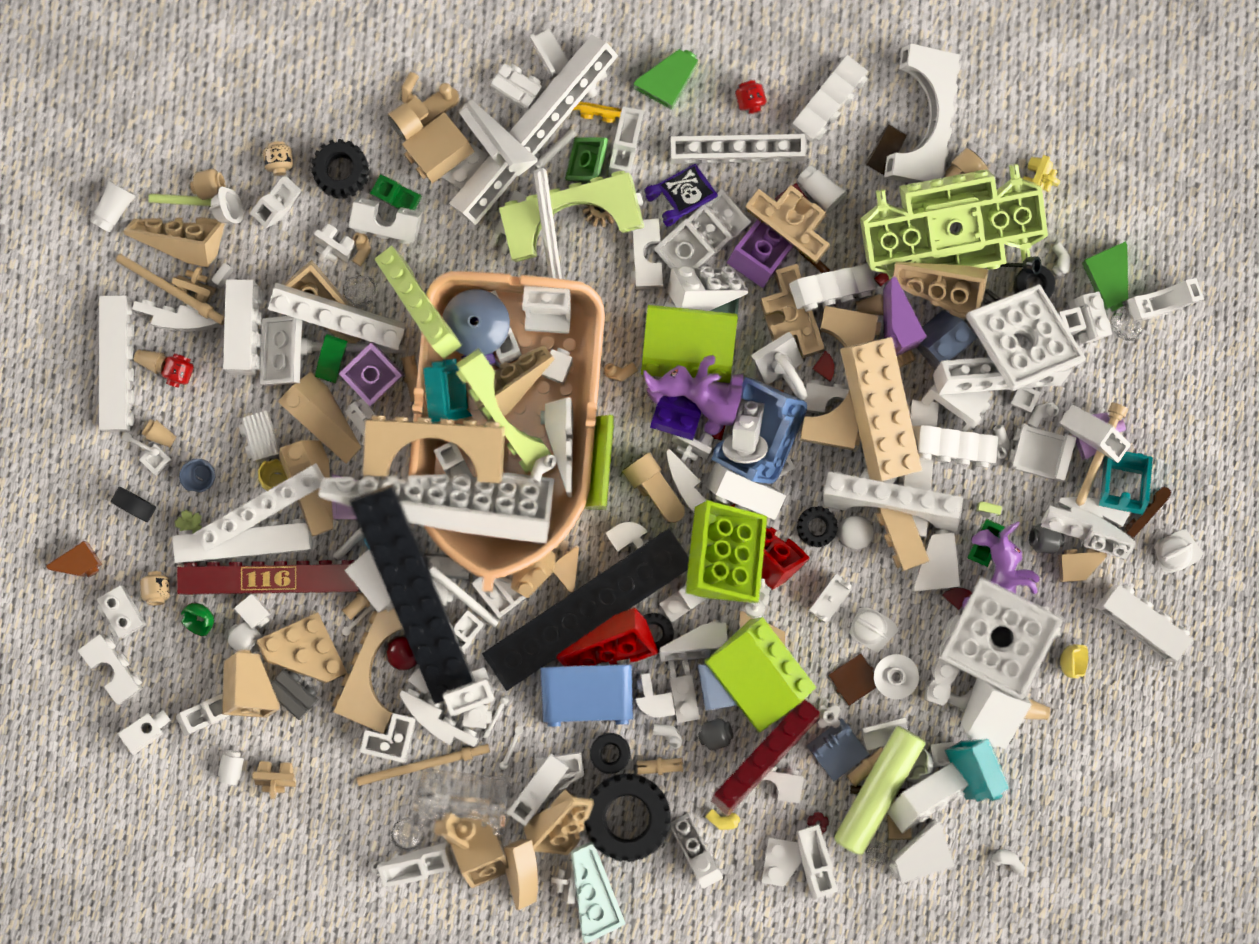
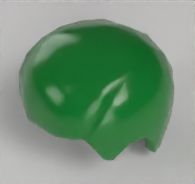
[181,602,214,637]

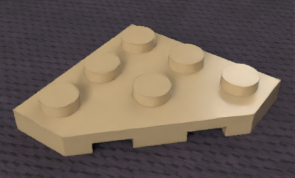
[256,612,347,684]

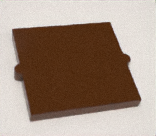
[829,653,876,706]

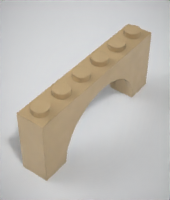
[799,306,881,451]
[363,415,505,483]
[332,608,403,734]

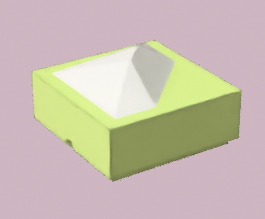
[976,501,1002,518]

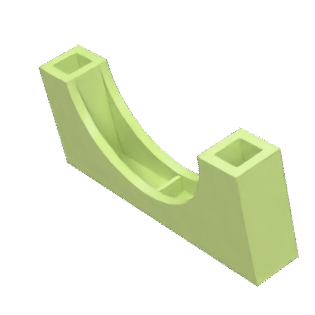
[499,171,644,262]

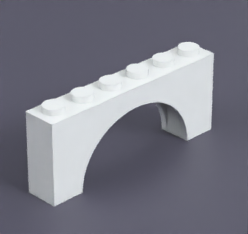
[884,44,960,184]
[824,472,964,532]

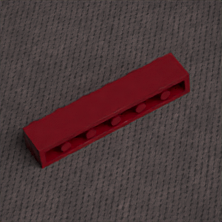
[711,699,821,817]

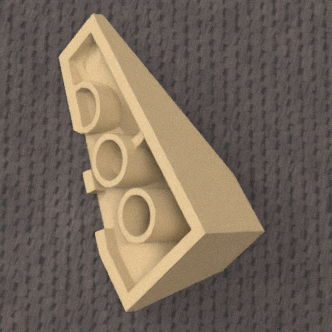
[893,262,989,319]
[466,345,554,422]

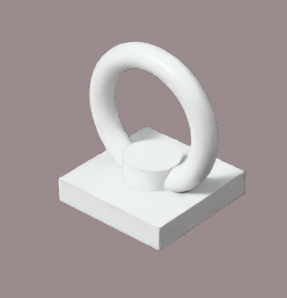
[751,332,807,400]

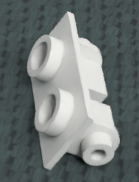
[345,399,375,437]

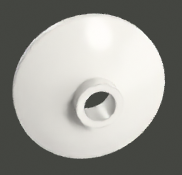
[722,434,768,463]
[874,654,919,699]

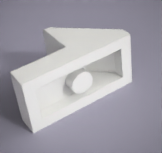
[659,586,708,623]

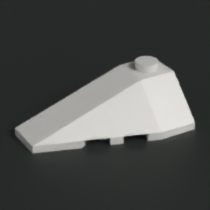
[541,398,573,497]

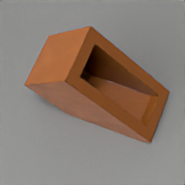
[46,541,103,578]

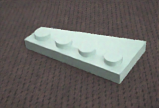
[571,841,625,944]

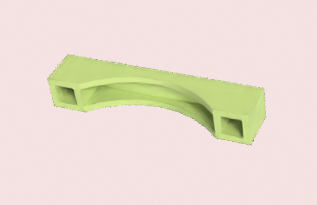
[374,245,462,359]
[456,348,552,473]

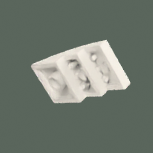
[654,189,752,269]

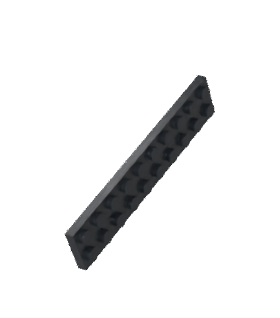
[349,484,475,704]
[482,528,689,691]

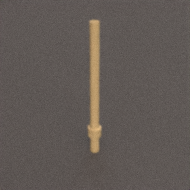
[116,254,225,325]
[357,744,490,786]

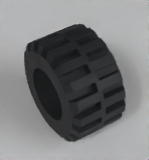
[311,139,370,199]

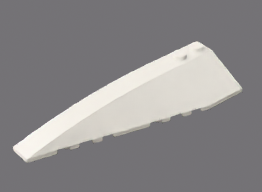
[319,473,554,543]

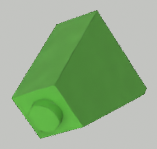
[633,49,698,110]
[1082,241,1128,312]

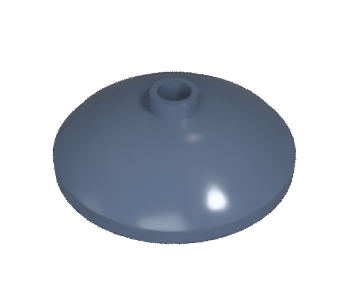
[442,289,510,356]

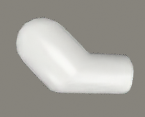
[1051,242,1071,276]

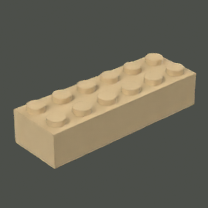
[840,337,922,481]

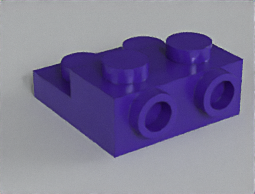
[650,395,702,441]

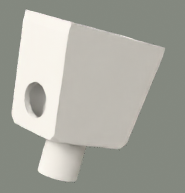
[118,710,171,756]

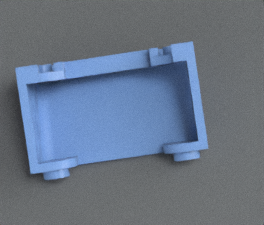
[711,377,807,484]
[540,665,633,727]

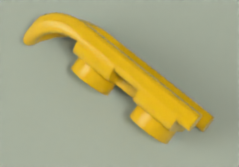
[572,101,622,123]

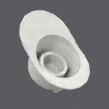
[209,187,244,223]
[1154,529,1203,573]
[849,607,899,652]

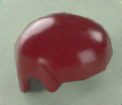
[385,635,417,671]

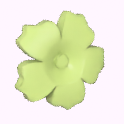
[174,510,202,534]

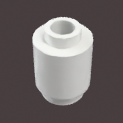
[218,750,244,785]

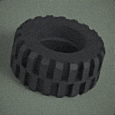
[584,773,671,862]

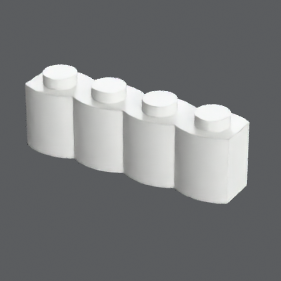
[792,55,868,143]
[789,264,877,312]
[913,425,998,468]
[924,615,961,706]

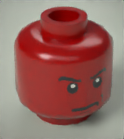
[735,80,767,115]
[161,353,194,388]

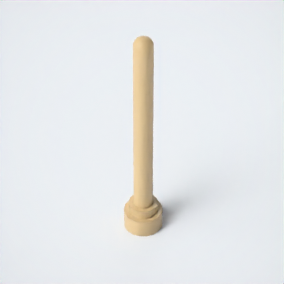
[1076,402,1128,506]

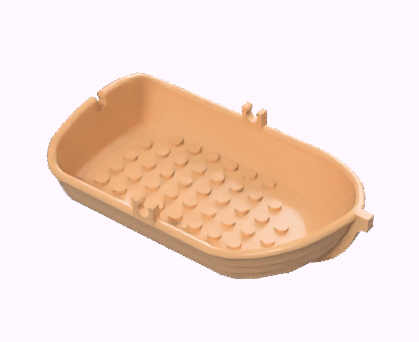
[408,271,605,592]

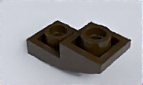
[865,124,907,175]

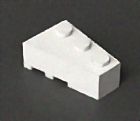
[705,462,786,520]
[887,763,969,833]

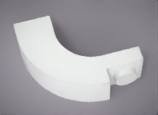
[1127,279,1204,322]

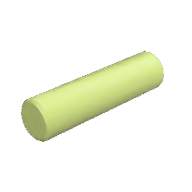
[834,726,925,855]

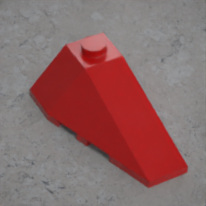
[557,607,658,667]

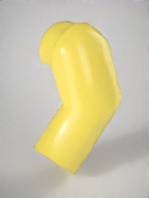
[705,809,740,830]

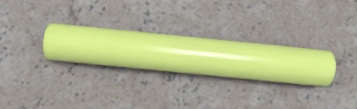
[149,194,212,206]

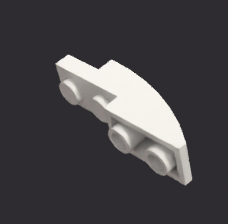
[132,299,222,332]
[1041,506,1135,559]
[407,610,484,694]
[400,688,479,747]

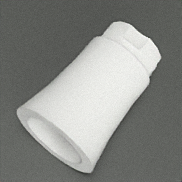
[797,165,847,214]
[90,180,136,232]

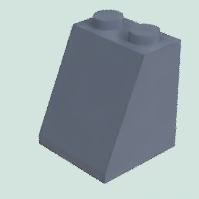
[916,310,978,370]
[697,664,737,711]

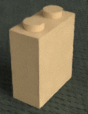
[402,112,475,184]

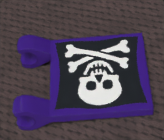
[644,164,718,227]

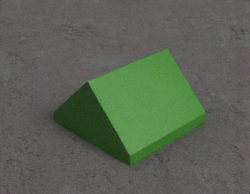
[565,137,608,184]

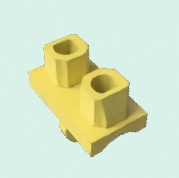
[1022,155,1060,192]

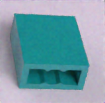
[945,739,1010,802]

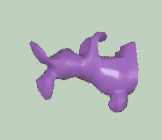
[644,355,744,435]
[962,521,1040,609]

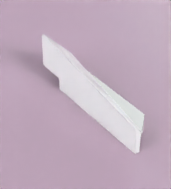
[457,100,538,176]

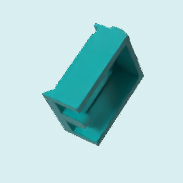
[423,359,472,422]
[1098,451,1153,515]

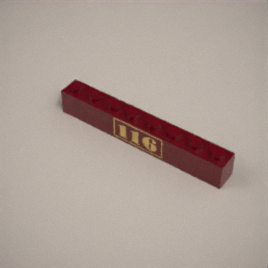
[177,560,361,595]

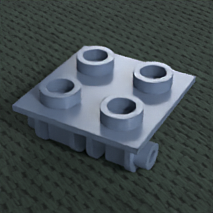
[806,718,870,782]

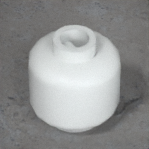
[228,622,261,654]

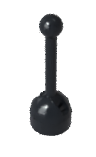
[1000,256,1042,274]

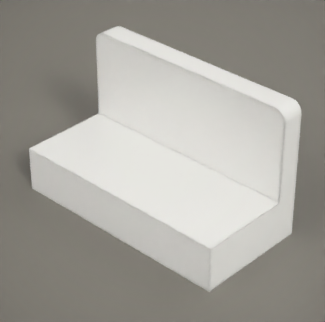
[529,29,569,78]
[860,717,908,750]

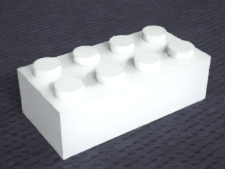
[223,280,263,375]
[1095,584,1193,662]

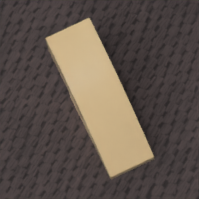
[503,839,538,910]

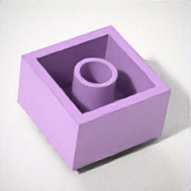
[339,342,405,406]

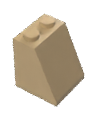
[222,650,279,718]
[450,808,508,888]

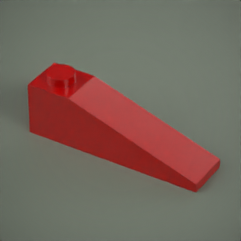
[731,503,810,590]

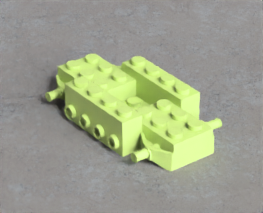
[860,164,1048,281]

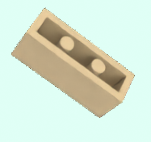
[876,508,929,572]

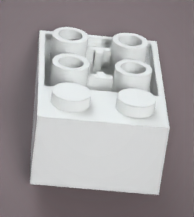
[667,266,748,311]

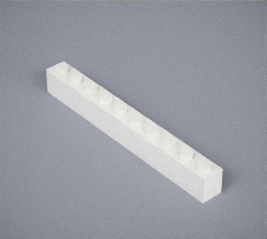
[449,34,618,225]

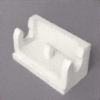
[808,574,852,624]

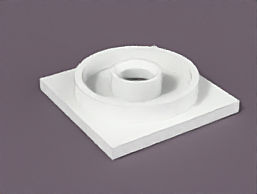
[966,284,1086,392]
[940,577,1064,700]

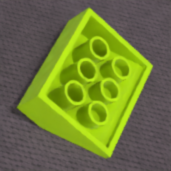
[641,305,738,383]
[584,415,614,511]
[685,500,767,603]
[705,617,816,733]

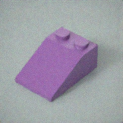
[727,219,794,288]
[883,276,926,357]

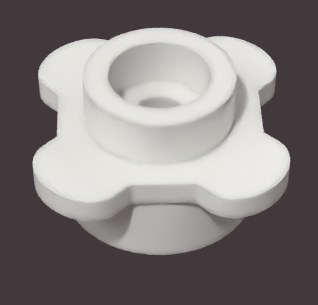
[818,705,841,728]

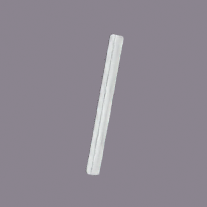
[534,168,562,279]

